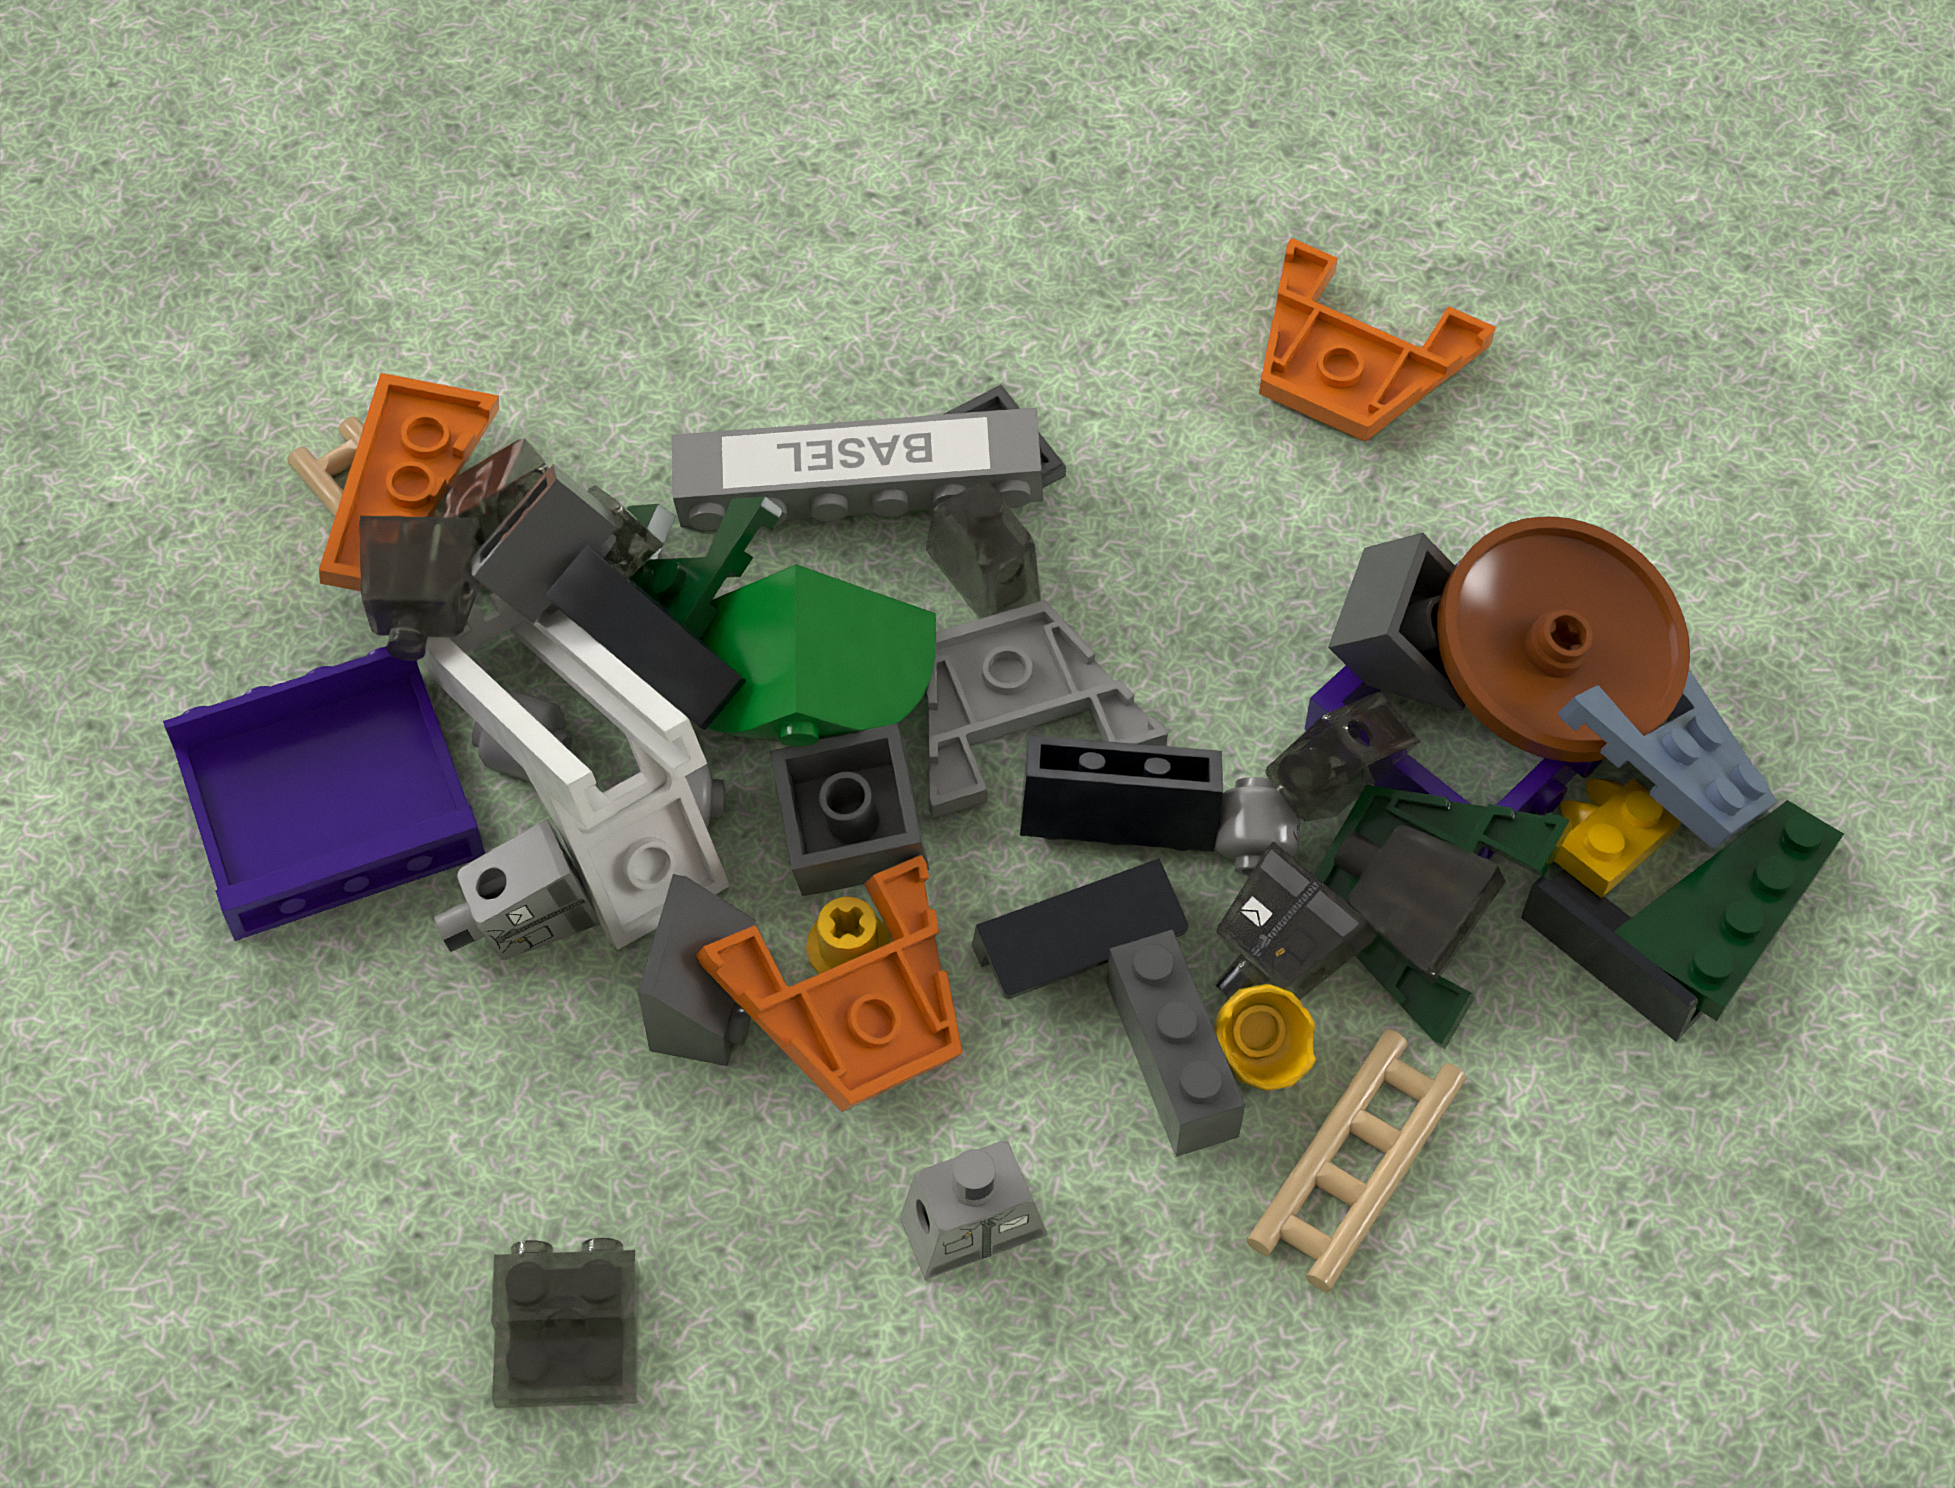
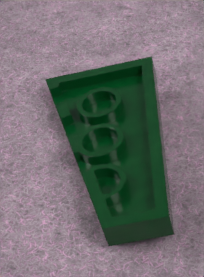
[1614,800,1844,1021]

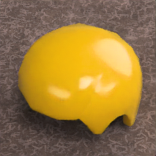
[1214,984,1316,1091]

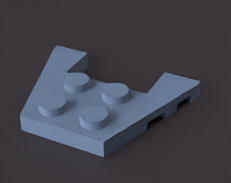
[1557,669,1778,849]

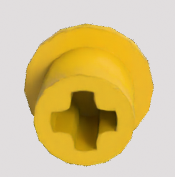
[806,896,891,974]

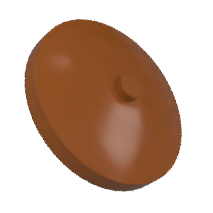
[1437,516,1690,762]

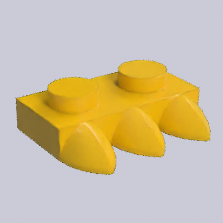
[1553,779,1681,898]

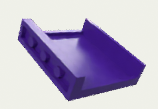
[163,646,485,941]

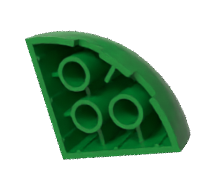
[700,564,936,747]

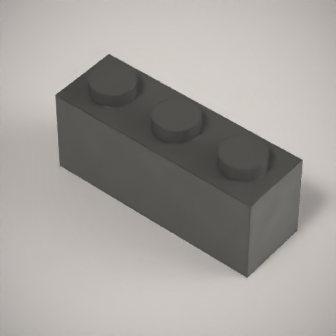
[1106,930,1245,1157]

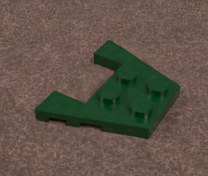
[598,496,783,643]
[1305,785,1573,1049]

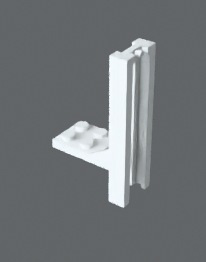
[412,593,730,950]

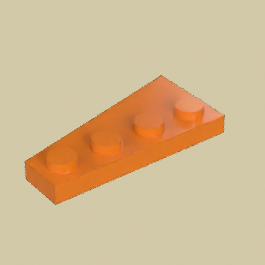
[319,373,499,595]

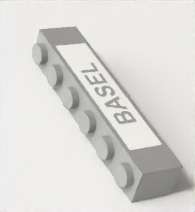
[672,408,1043,531]

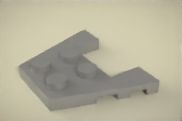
[928,600,1168,818]

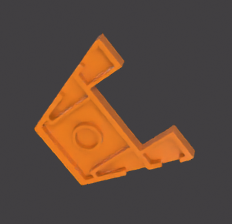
[1259,238,1496,442]
[696,855,963,1112]

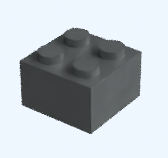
[770,723,930,896]

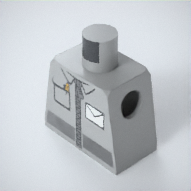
[434,819,601,960]
[900,1141,1047,1280]

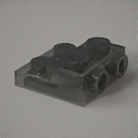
[491,1238,640,1408]

